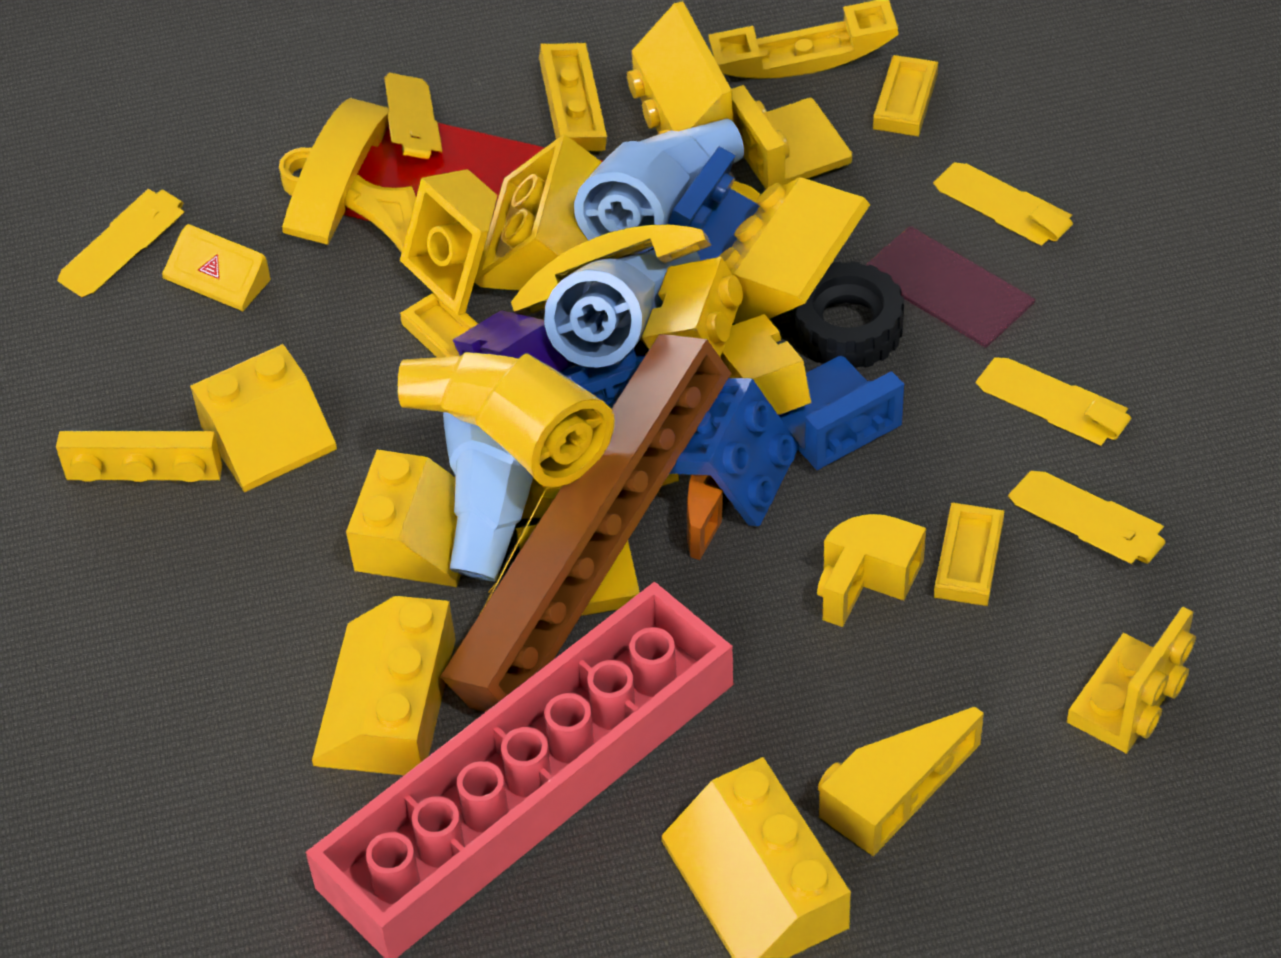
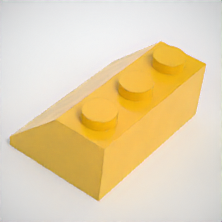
[627,1,733,135]
[474,134,602,291]
[718,177,870,324]
[312,596,456,775]
[661,757,851,958]

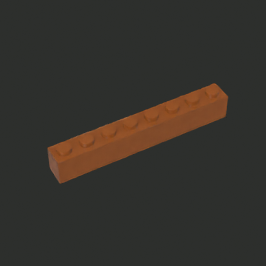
[440,334,732,712]

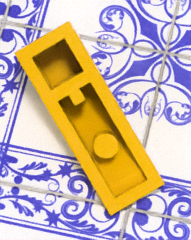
[818,707,984,856]

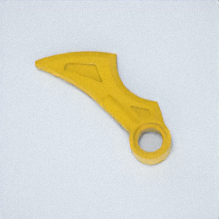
[279,148,416,253]

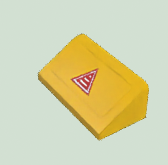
[162,224,271,311]

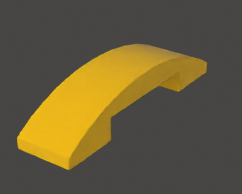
[708,0,898,79]
[282,98,389,245]
[511,225,711,316]

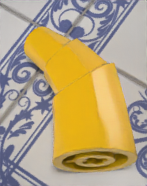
[398,352,615,487]

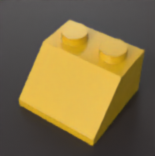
[400,169,497,315]
[190,344,337,493]
[346,450,461,587]

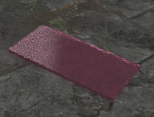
[866,226,1035,348]

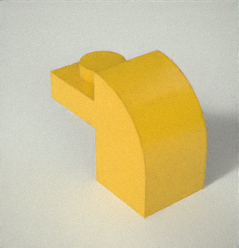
[817,514,926,627]

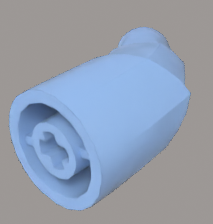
[574,119,744,254]
[544,250,700,368]
[443,412,533,581]

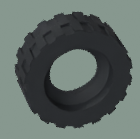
[793,261,904,368]

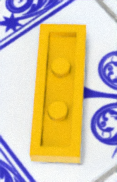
[539,43,607,151]
[56,431,223,482]

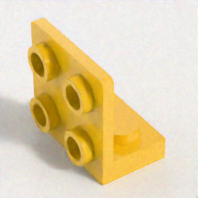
[731,85,852,189]
[1067,607,1196,754]

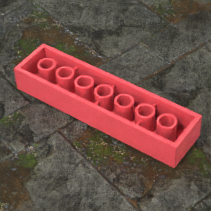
[306,581,734,958]

